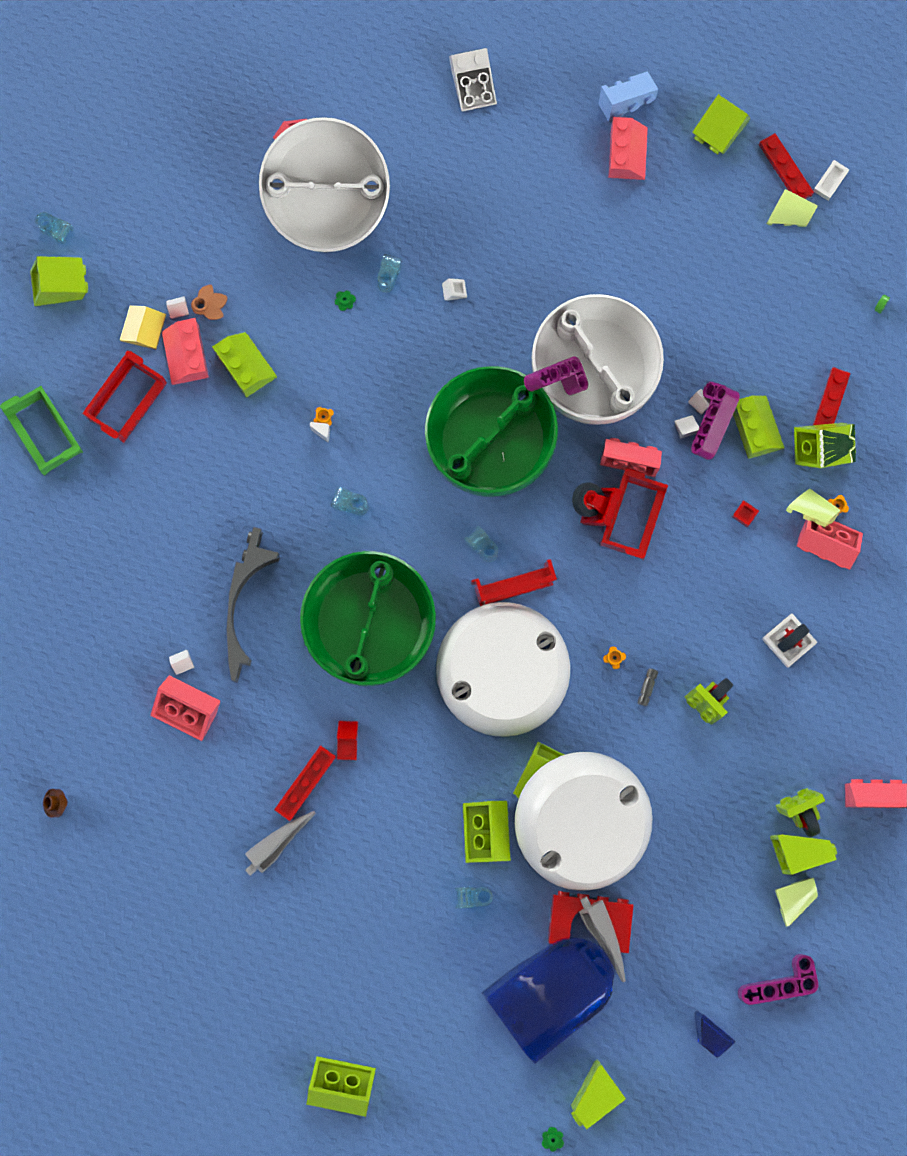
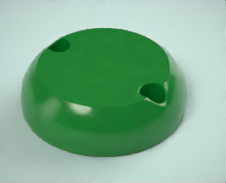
[425,366,558,497]
[300,551,436,686]

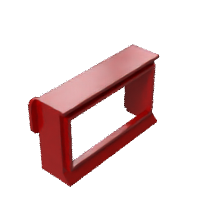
[82,351,167,443]
[600,468,668,560]
[471,559,557,606]

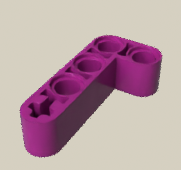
[524,356,589,396]
[691,382,740,460]
[738,954,818,1005]

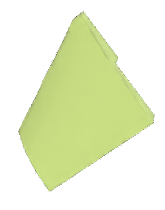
[766,189,818,227]
[786,489,840,527]
[775,877,818,927]

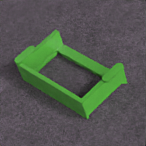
[0,386,83,476]

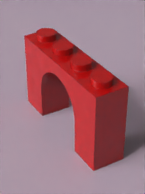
[548,891,634,953]

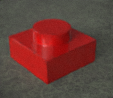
[732,500,759,527]

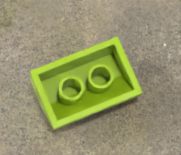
[212,332,277,398]
[733,395,784,459]
[463,801,511,863]
[306,1056,376,1117]

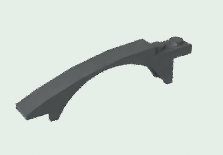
[227,527,280,683]

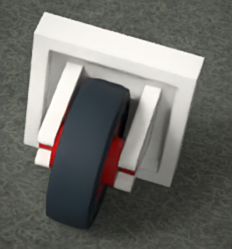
[762,613,818,668]

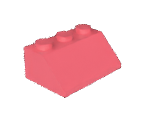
[608,117,648,180]
[162,318,209,385]
[600,438,662,477]
[797,520,863,570]
[150,675,221,741]
[845,779,907,808]

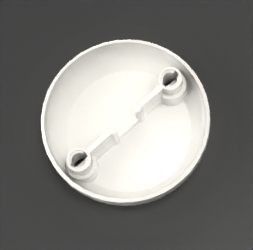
[259,118,390,252]
[531,294,664,425]
[436,602,570,737]
[515,752,653,891]

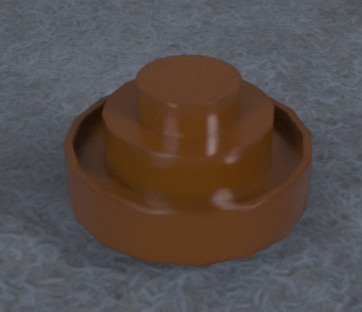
[43,789,68,818]

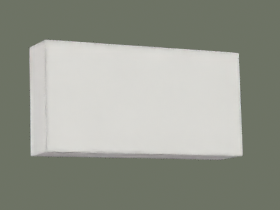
[813,160,849,201]

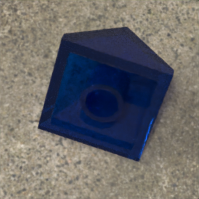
[694,1011,736,1058]

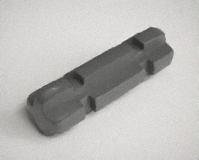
[638,668,658,706]

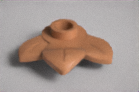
[191,284,228,320]

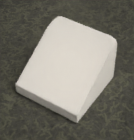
[442,278,467,300]
[674,415,699,439]
[310,422,330,442]

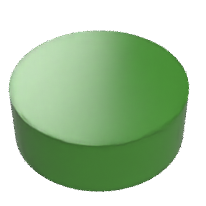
[874,294,890,314]

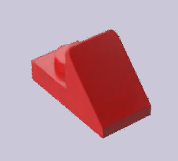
[337,721,358,760]

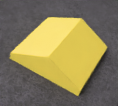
[120,306,166,349]

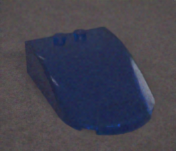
[481,937,614,1064]

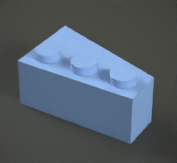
[598,71,658,121]

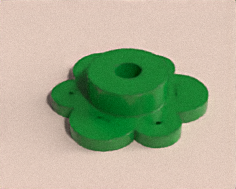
[335,290,356,311]
[542,1127,564,1152]

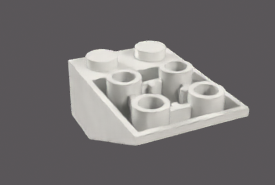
[449,48,497,111]

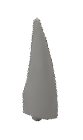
[245,811,316,876]
[579,897,626,982]

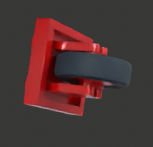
[572,482,622,526]

